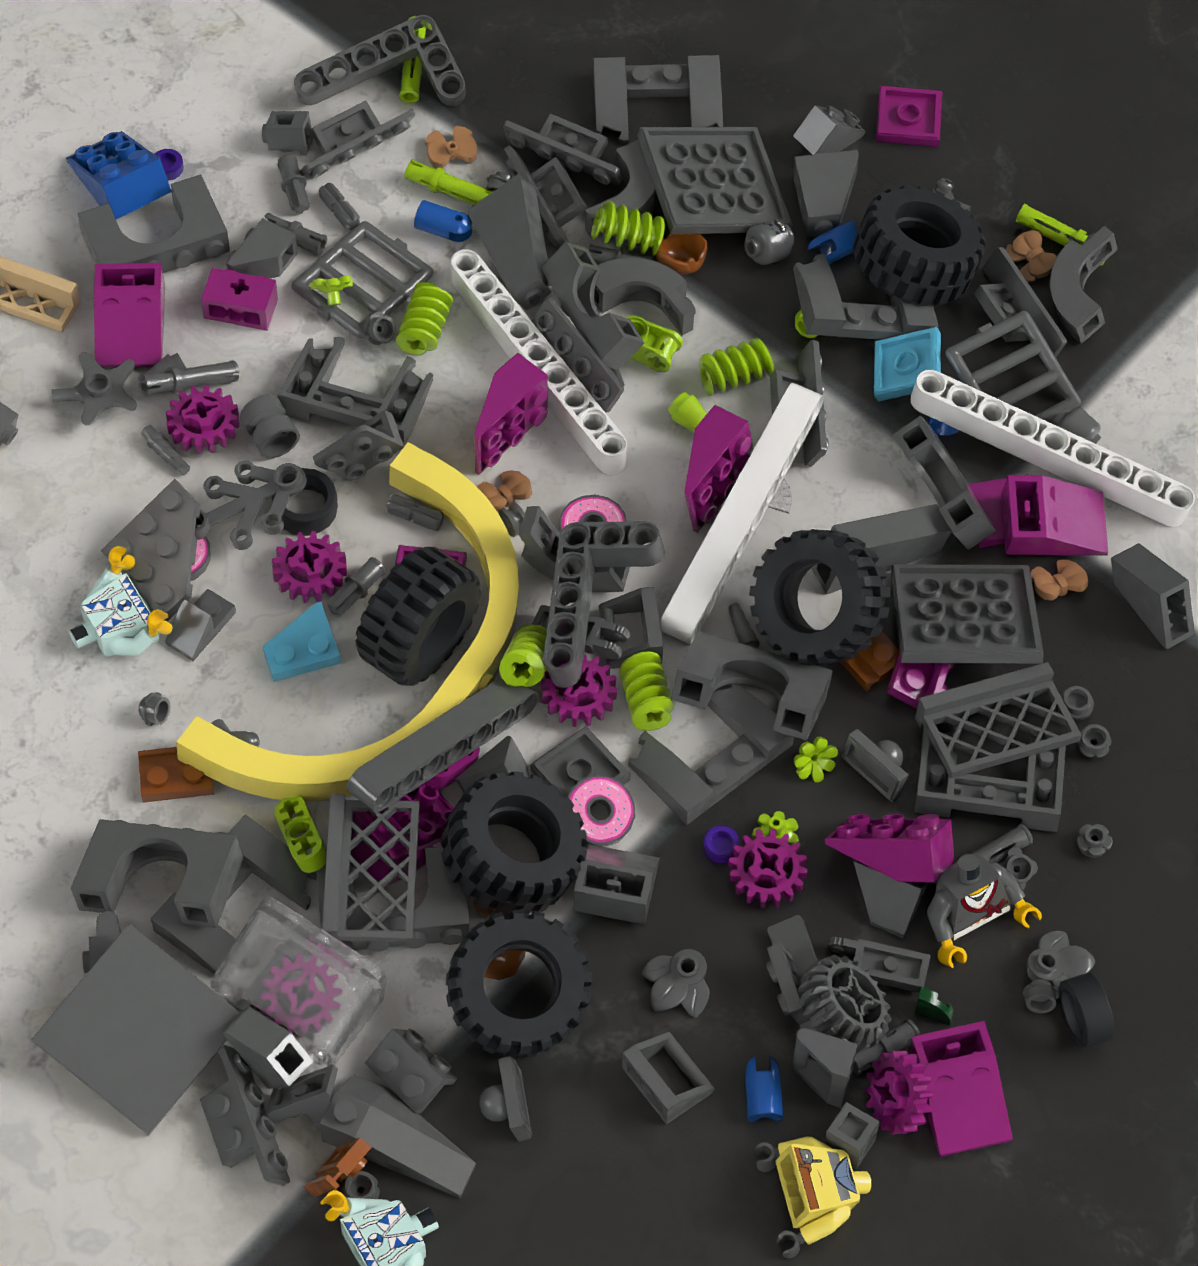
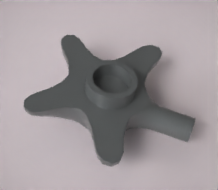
[52,352,137,425]

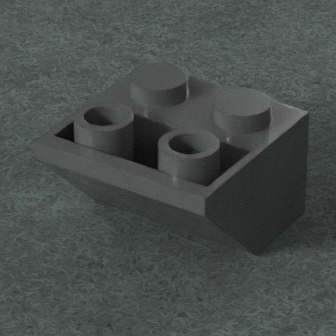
[573,844,660,925]

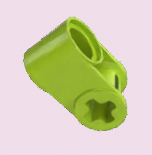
[627,316,684,372]

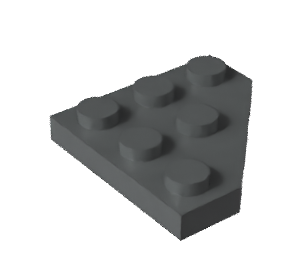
[101,479,200,622]

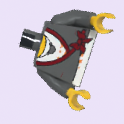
[927,854,1042,968]

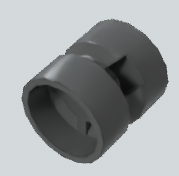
[240,394,300,458]

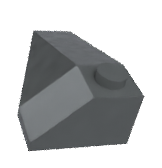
[320,1074,476,1198]

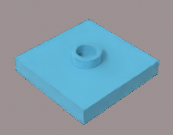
[874,327,941,402]

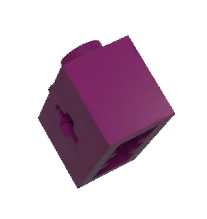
[201,268,278,331]

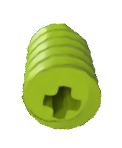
[591,201,665,256]
[396,282,454,355]
[699,338,774,396]
[499,624,547,687]
[619,651,674,731]

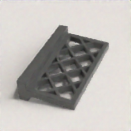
[915,662,1082,778]
[322,794,419,945]

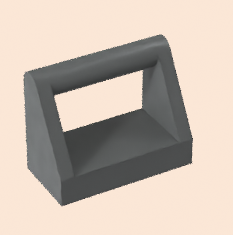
[598,587,663,669]
[792,1028,858,1108]
[622,1032,715,1125]

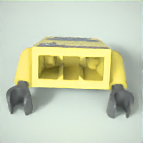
[755,1136,871,1259]

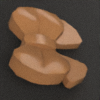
[425,126,477,168]
[1006,230,1057,283]
[477,470,533,512]
[1030,560,1088,600]

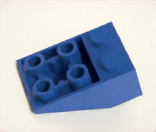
[66,131,172,219]

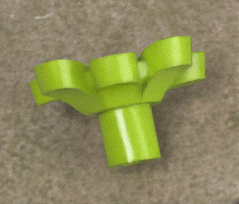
[309,275,353,306]
[794,737,838,782]
[752,811,799,846]

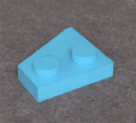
[263,601,341,682]

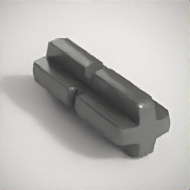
[319,183,360,230]
[386,494,444,531]

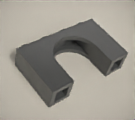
[78,174,230,273]
[671,631,833,740]
[71,819,243,928]
[316,847,470,955]

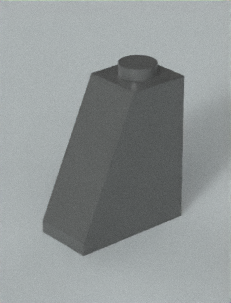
[793,150,859,237]
[1111,543,1195,649]

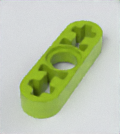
[274,796,327,873]

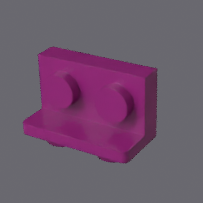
[886,652,954,709]

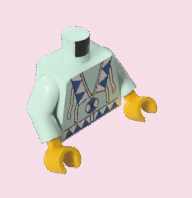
[69,546,173,657]
[320,1190,439,1266]

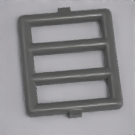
[291,221,434,338]
[945,311,1081,435]

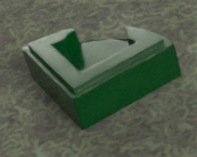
[915,987,954,1025]

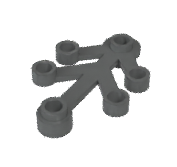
[195,461,307,550]

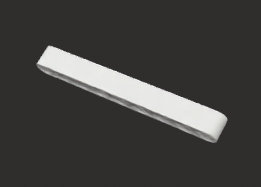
[451,249,627,475]
[910,370,1195,527]
[660,383,824,645]

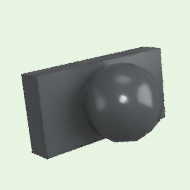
[841,729,909,802]
[479,1056,532,1142]

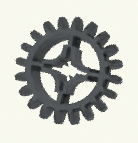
[798,954,892,1054]

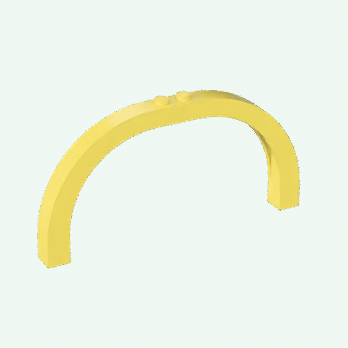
[176,442,519,801]

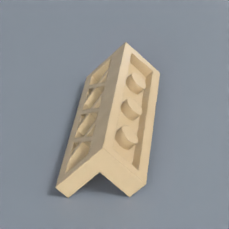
[0,256,80,333]

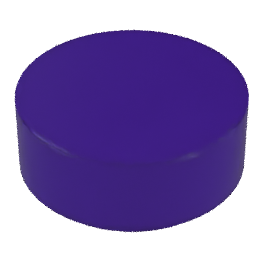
[154,149,184,181]
[703,826,740,863]

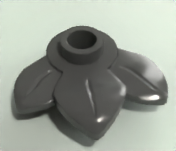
[1026,930,1095,990]
[642,949,710,1018]

